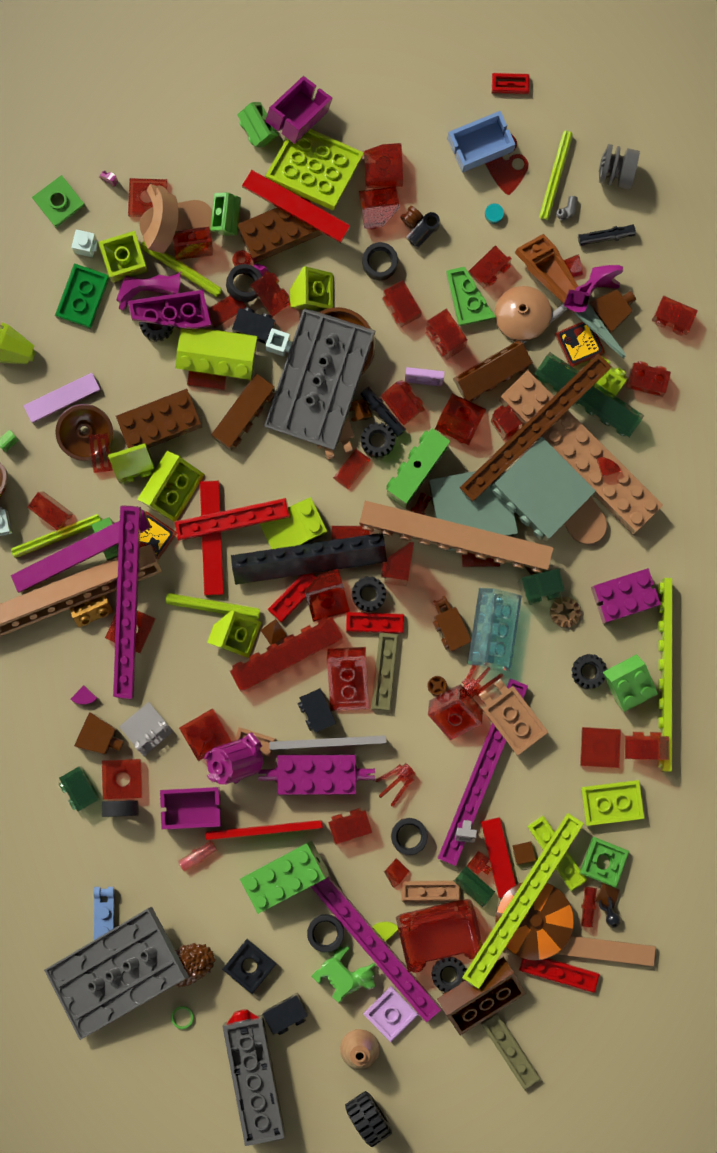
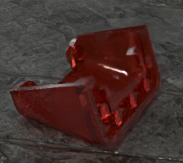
[396,899,483,973]

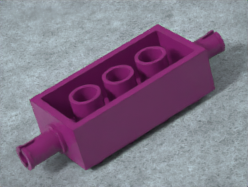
[258,755,375,795]

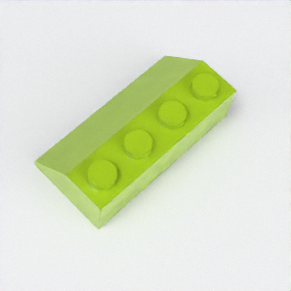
[175,328,257,380]

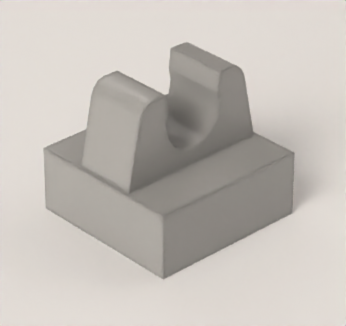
[455,820,477,843]

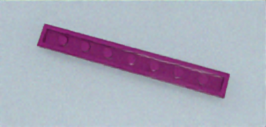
[11,510,152,593]

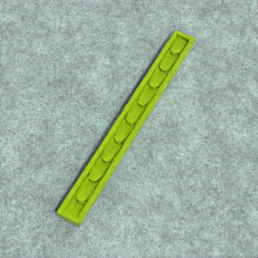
[658,578,672,772]
[462,813,584,989]

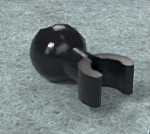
[599,897,621,928]

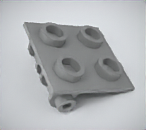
[119,702,173,756]

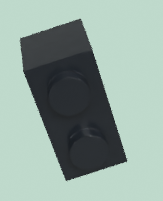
[232,307,276,344]
[298,688,336,733]
[262,993,308,1035]

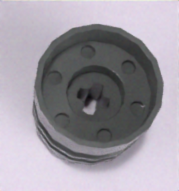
[598,144,640,190]

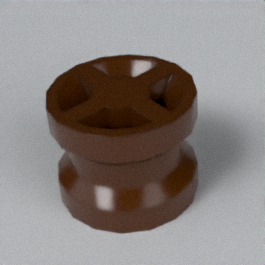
[400,205,424,229]
[427,676,447,696]

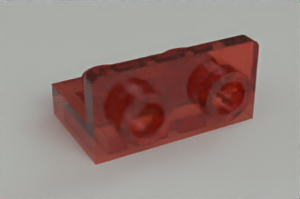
[468,245,512,288]
[250,271,290,317]
[380,380,425,425]

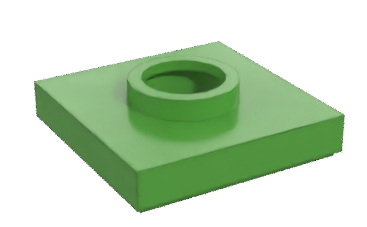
[32,175,85,228]
[579,837,630,888]

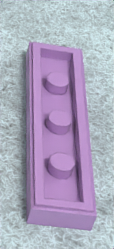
[23,373,101,423]

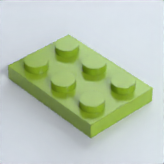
[581,780,644,826]

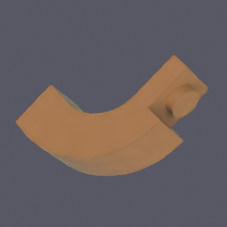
[143,184,178,254]

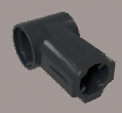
[406,212,440,249]

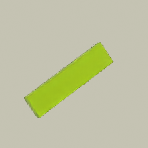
[527,816,587,891]

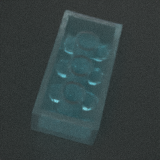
[468,588,522,672]

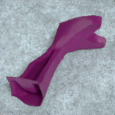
[563,265,623,312]
[116,272,181,311]

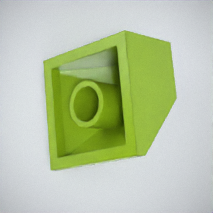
[290,266,333,311]
[207,610,261,658]

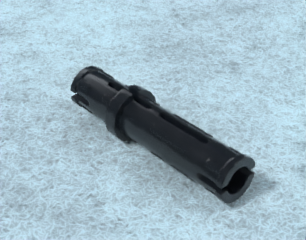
[578,224,636,246]
[360,387,406,437]

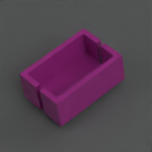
[265,75,333,144]
[591,568,661,624]
[160,787,222,830]

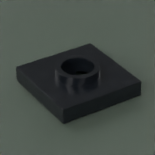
[222,938,277,994]

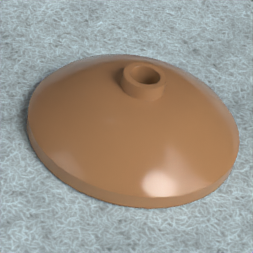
[495,286,552,341]

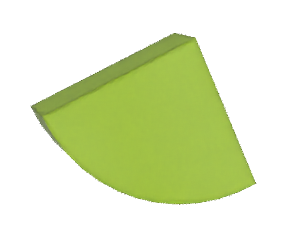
[372,921,399,941]

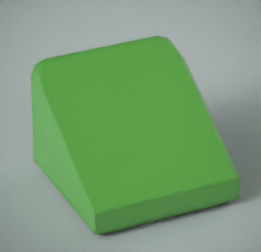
[0,430,19,452]

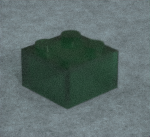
[518,569,565,605]

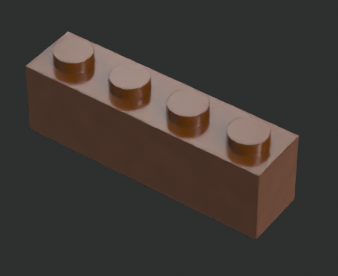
[453,341,533,401]
[211,373,275,451]

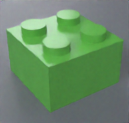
[603,654,658,712]

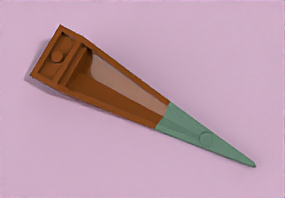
[515,234,626,359]

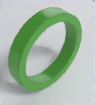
[171,1006,194,1029]

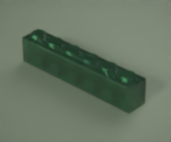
[535,352,644,438]

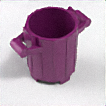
[204,732,263,785]

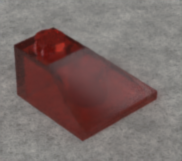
[359,186,400,230]
[305,569,350,622]

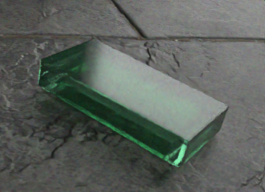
[454,866,495,907]

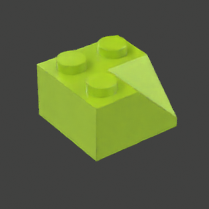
[99,230,148,283]

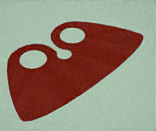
[485,134,529,195]

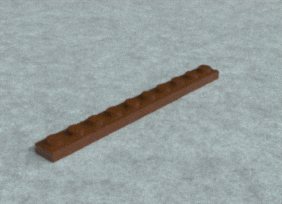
[459,353,612,502]

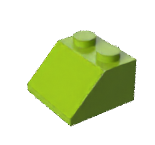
[108,443,155,484]

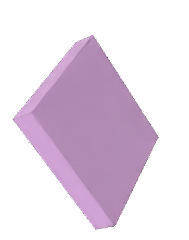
[405,367,445,386]
[363,986,419,1042]

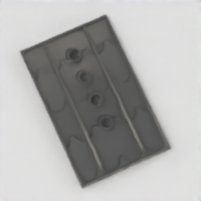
[264,308,376,450]
[44,907,189,1040]

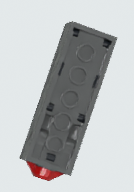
[222,1009,285,1146]

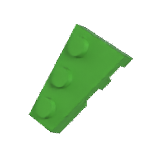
[446,267,496,326]

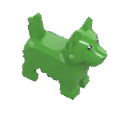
[311,946,376,1003]

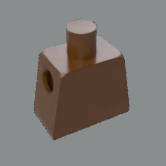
[589,290,636,334]
[74,712,124,754]

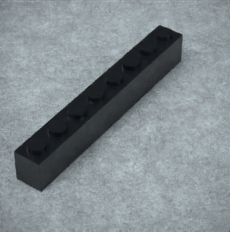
[231,533,387,585]

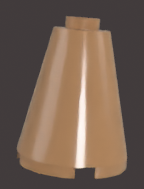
[340,1029,379,1069]

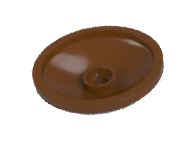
[55,404,113,461]

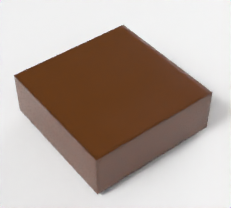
[512,841,536,865]

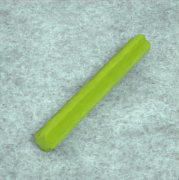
[539,131,573,220]
[140,241,222,297]
[11,514,101,558]
[166,593,260,619]

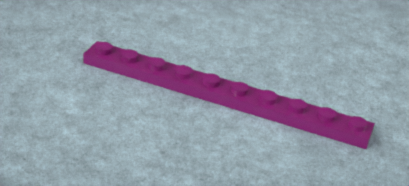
[113,505,141,699]
[438,678,528,866]
[310,876,442,1022]

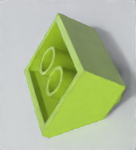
[137,451,204,522]

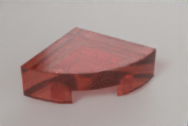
[596,457,621,477]

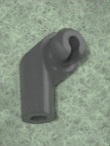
[556,196,578,220]

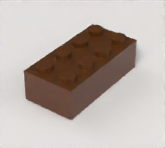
[238,197,322,264]
[116,389,203,448]
[437,957,526,1036]

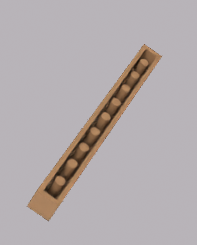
[359,500,553,574]
[0,544,162,636]

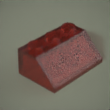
[381,542,414,586]

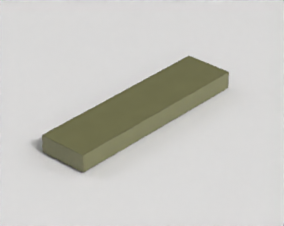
[371,633,399,711]
[481,1013,541,1091]

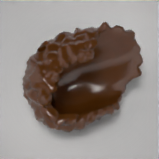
[174,943,216,988]

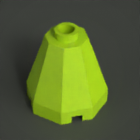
[0,322,36,364]

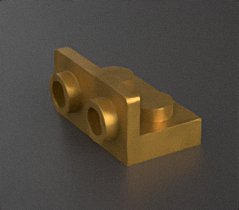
[70,595,113,627]

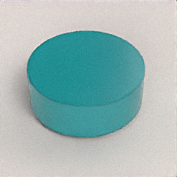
[485,203,504,224]

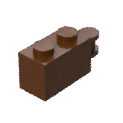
[433,595,472,652]

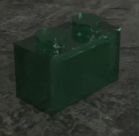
[59,766,101,812]

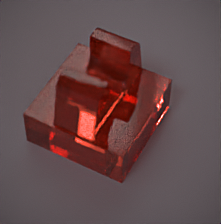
[467,851,492,875]

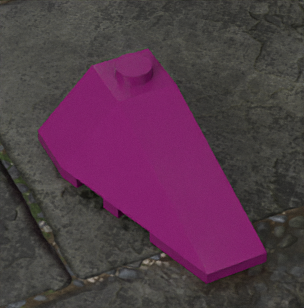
[128,290,211,329]

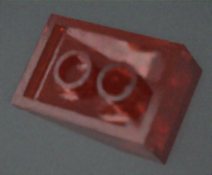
[327,647,369,711]

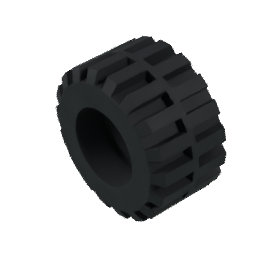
[345,1091,392,1147]

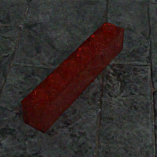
[230,616,343,692]

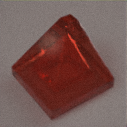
[564,254,583,278]
[384,858,410,888]

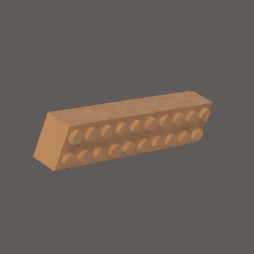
[499,370,663,534]

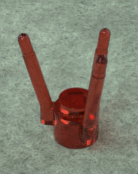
[461,650,503,698]
[376,763,416,806]

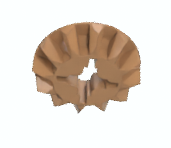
[550,597,581,628]

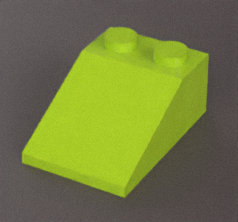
[260,497,327,549]

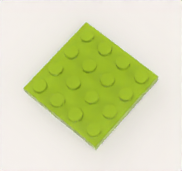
[265,129,364,211]

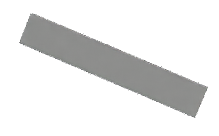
[269,735,386,750]

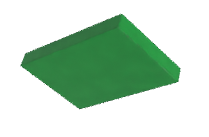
[55,263,110,329]

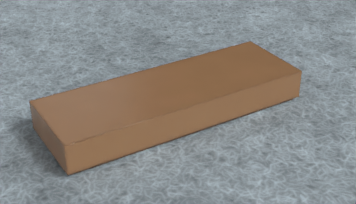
[401,880,460,901]

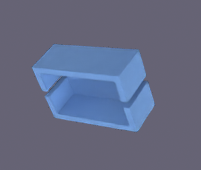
[447,111,515,173]

